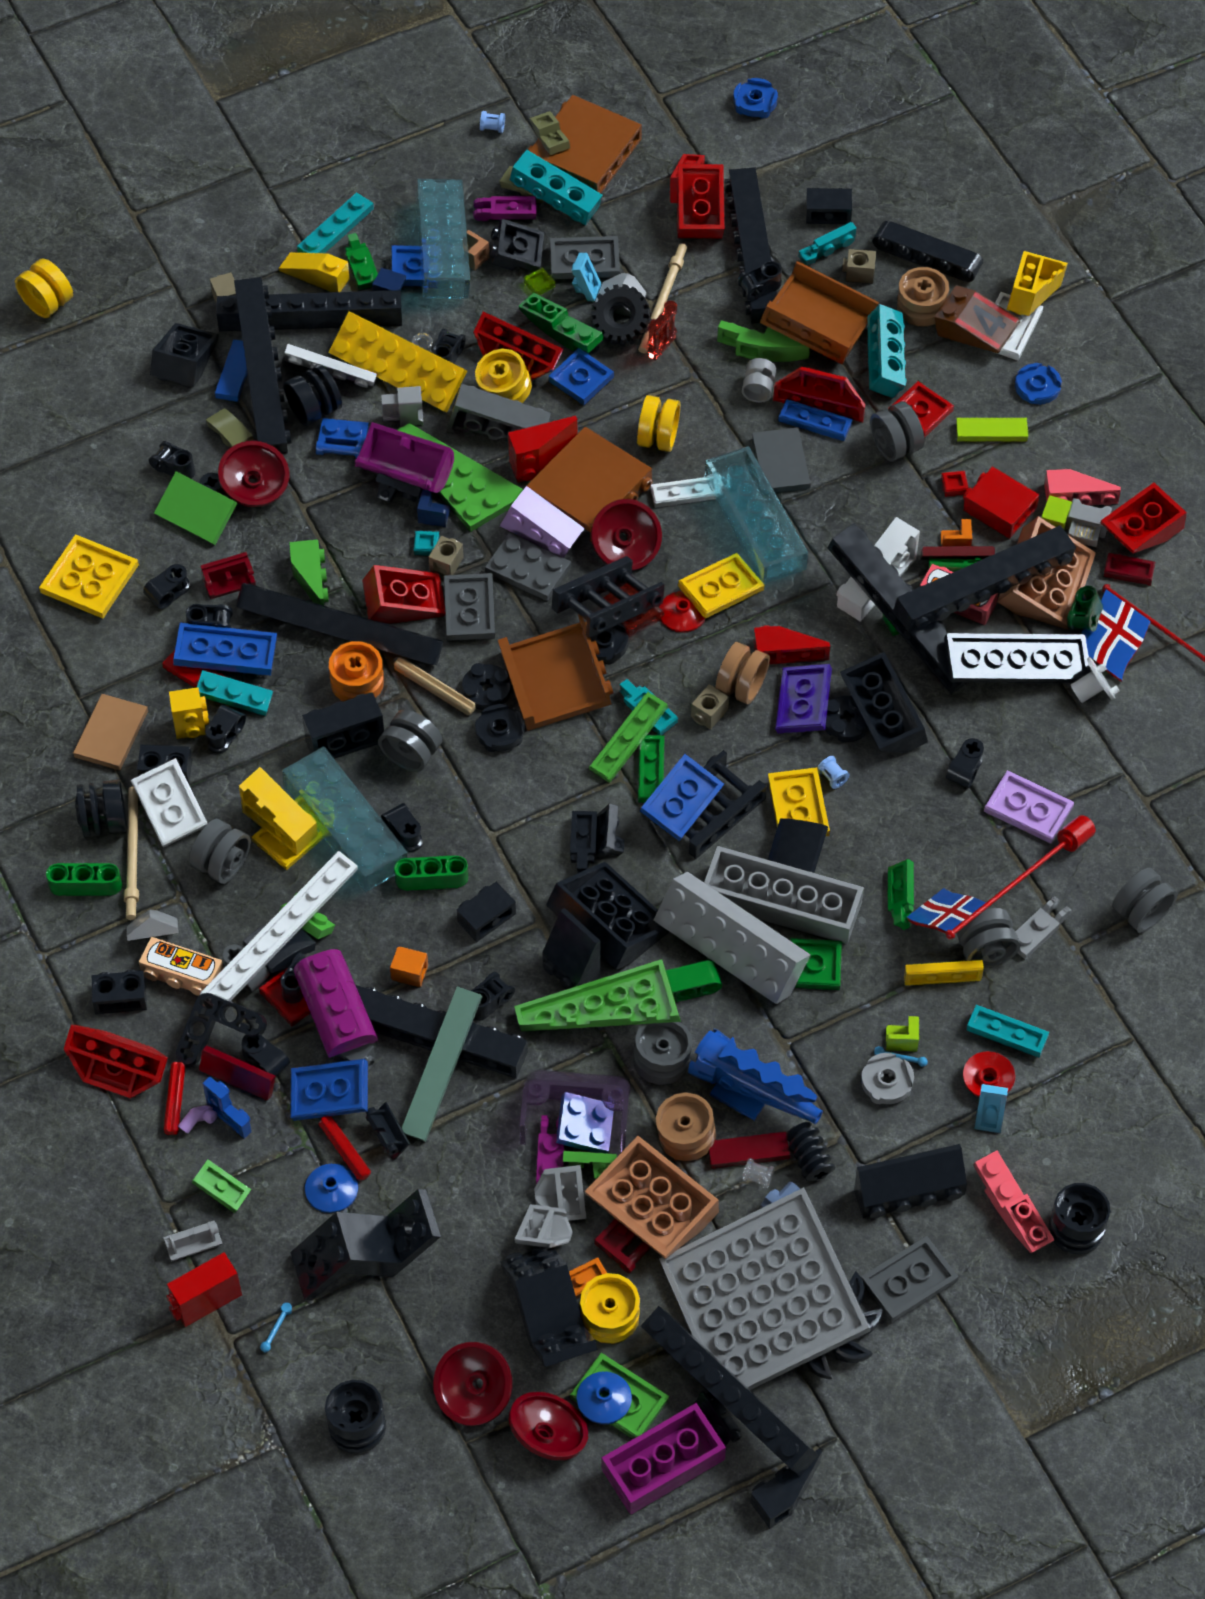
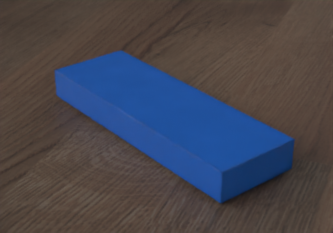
[215,339,248,402]
[778,399,853,441]

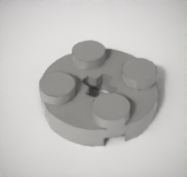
[861,1053,914,1104]

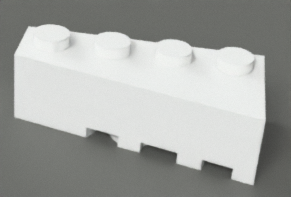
[836,517,920,622]

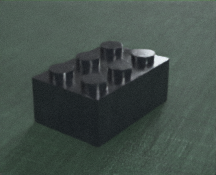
[302,692,384,765]

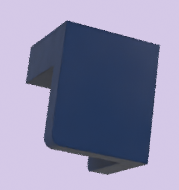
[372,268,406,291]
[417,490,451,527]

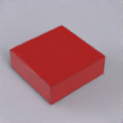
[941,471,968,497]

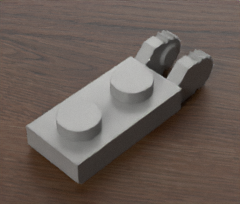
[1015,896,1071,959]

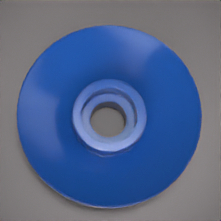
[305,1164,358,1213]
[577,1372,632,1424]

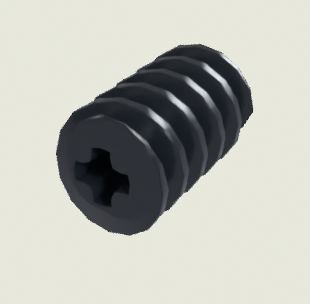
[786,1122,835,1182]

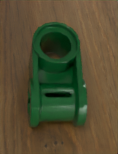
[1067,585,1103,632]

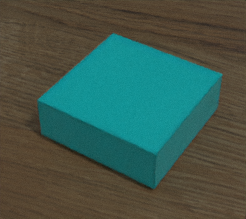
[414,531,440,556]

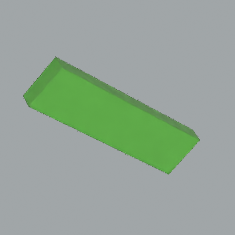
[589,691,668,783]

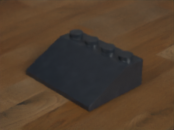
[546,862,670,970]

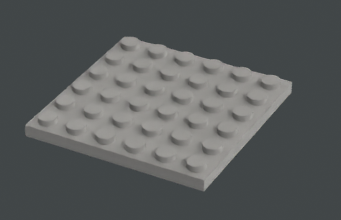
[659,1188,871,1390]

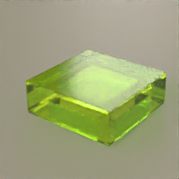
[524,268,555,295]

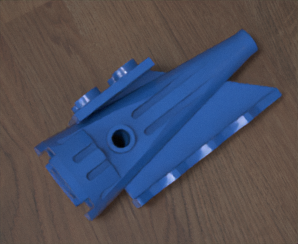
[688,1028,823,1124]

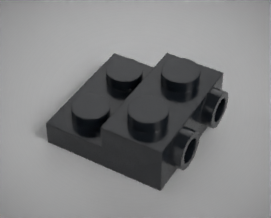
[488,219,544,272]

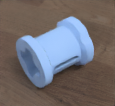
[480,111,505,133]
[817,756,850,789]

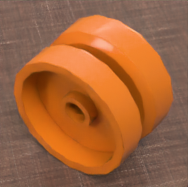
[329,641,384,702]

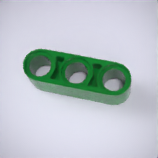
[394,855,469,891]
[46,863,122,896]
[666,961,722,1003]

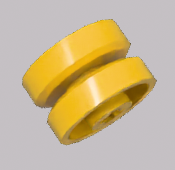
[15,258,73,318]
[475,349,532,403]
[637,395,680,452]
[580,1273,640,1344]

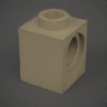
[842,249,876,284]
[210,272,236,304]
[429,536,464,576]
[691,684,729,729]

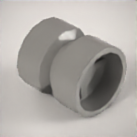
[742,358,776,403]

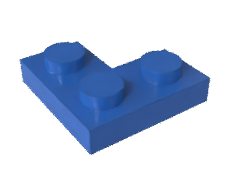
[202,1077,252,1139]

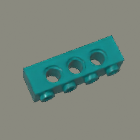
[510,149,603,226]
[867,304,907,398]

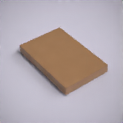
[73,694,148,770]

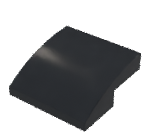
[767,818,828,873]
[243,922,316,973]

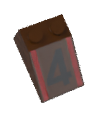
[934,285,1020,354]

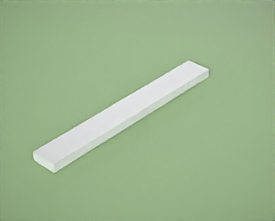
[200,851,358,1007]

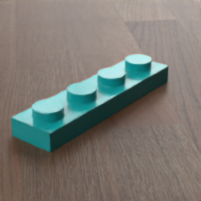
[297,192,374,253]

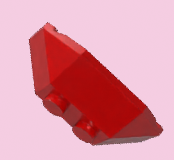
[473,311,563,381]
[773,366,865,422]
[63,1024,168,1098]

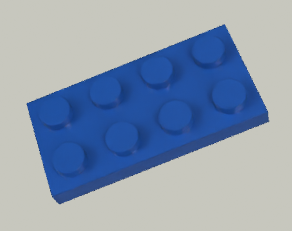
[173,623,277,676]

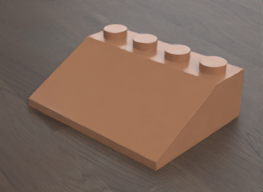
[997,516,1096,630]
[585,1136,719,1259]

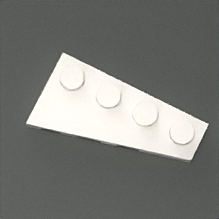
[285,344,377,388]

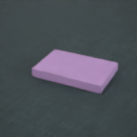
[984,770,1074,844]

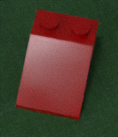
[677,164,725,238]
[508,416,578,483]
[1100,483,1187,553]
[362,565,446,624]

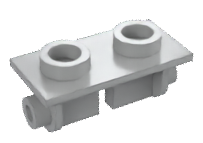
[163,1221,223,1262]

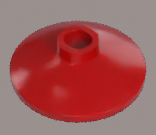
[659,591,706,633]
[963,1051,1015,1097]

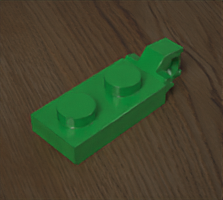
[345,233,378,290]
[888,859,914,930]

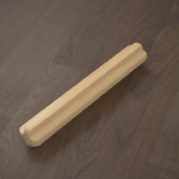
[394,657,476,715]

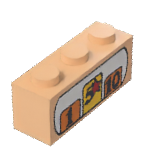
[139,937,224,996]

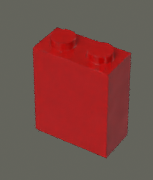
[963,466,1039,539]
[166,1252,242,1327]

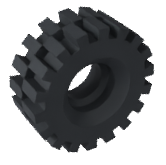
[591,284,652,346]

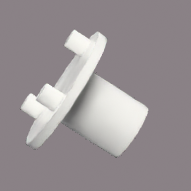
[1071,657,1120,703]

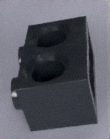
[137,744,192,784]
[91,970,147,1015]

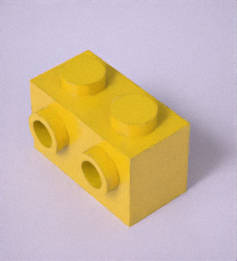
[169,687,209,739]

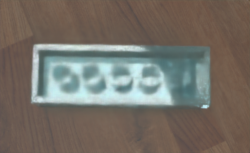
[416,179,470,299]
[704,446,808,584]
[282,747,407,892]

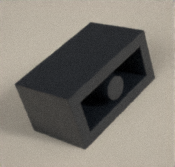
[806,188,852,224]
[457,881,516,943]

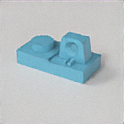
[572,253,602,301]
[974,1084,1008,1133]

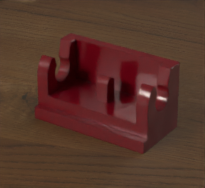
[200,552,256,600]

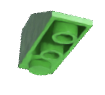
[289,540,329,606]

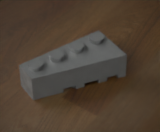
[446,384,551,440]

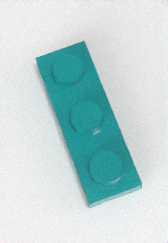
[197,670,273,716]
[966,1004,1049,1058]

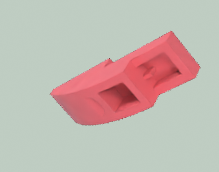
[973,1150,1054,1253]

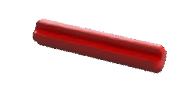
[164,1062,185,1135]
[319,1116,371,1181]

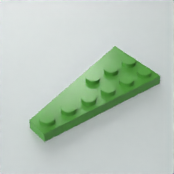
[398,423,523,532]
[514,959,681,1031]

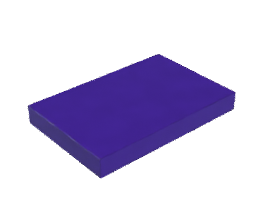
[775,664,832,733]

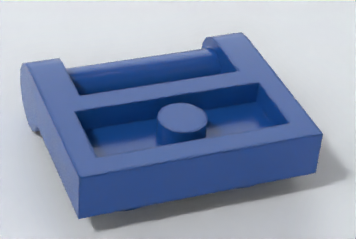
[316,418,369,458]

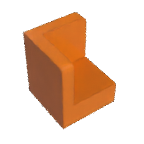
[941,519,972,546]
[390,947,428,988]

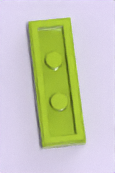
[956,418,1028,442]

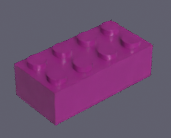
[601,1403,726,1515]

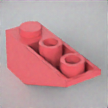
[1044,469,1121,506]

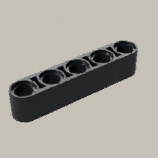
[872,221,983,282]

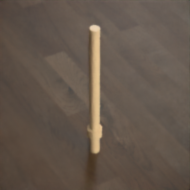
[638,244,687,353]
[124,787,139,920]

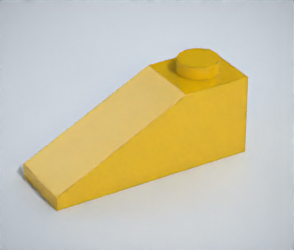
[279,252,350,292]

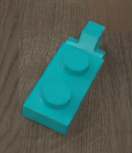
[798,222,857,266]
[619,679,678,735]

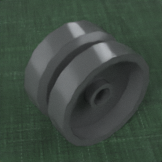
[870,401,925,462]
[378,709,442,772]
[189,818,251,884]
[1112,868,1178,933]
[956,908,1021,968]
[633,1022,693,1085]

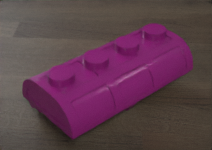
[355,422,454,493]
[294,949,378,1058]

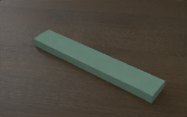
[402,987,482,1142]

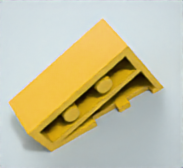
[1007,251,1068,316]
[239,767,318,855]

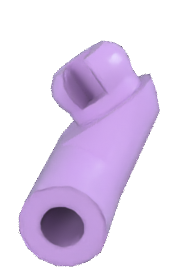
[178,1105,217,1134]

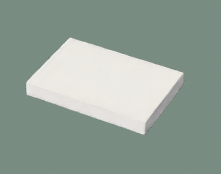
[994,292,1043,361]
[131,758,208,848]

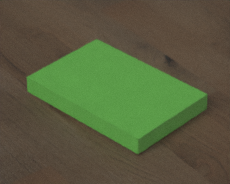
[154,472,237,545]
[570,1353,669,1439]

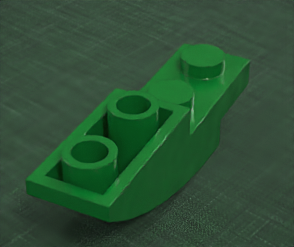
[518,293,604,353]

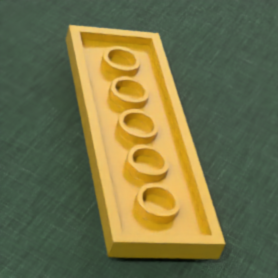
[328,311,467,413]

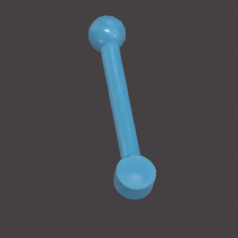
[874,1046,928,1067]
[260,1303,292,1352]

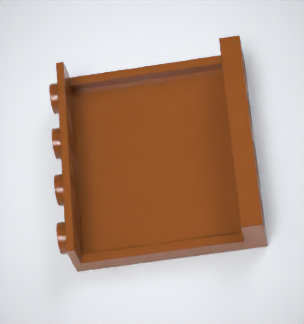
[528,95,642,194]
[760,261,879,364]
[527,427,653,542]
[498,614,614,731]

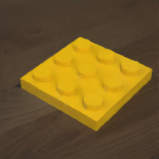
[39,534,139,618]

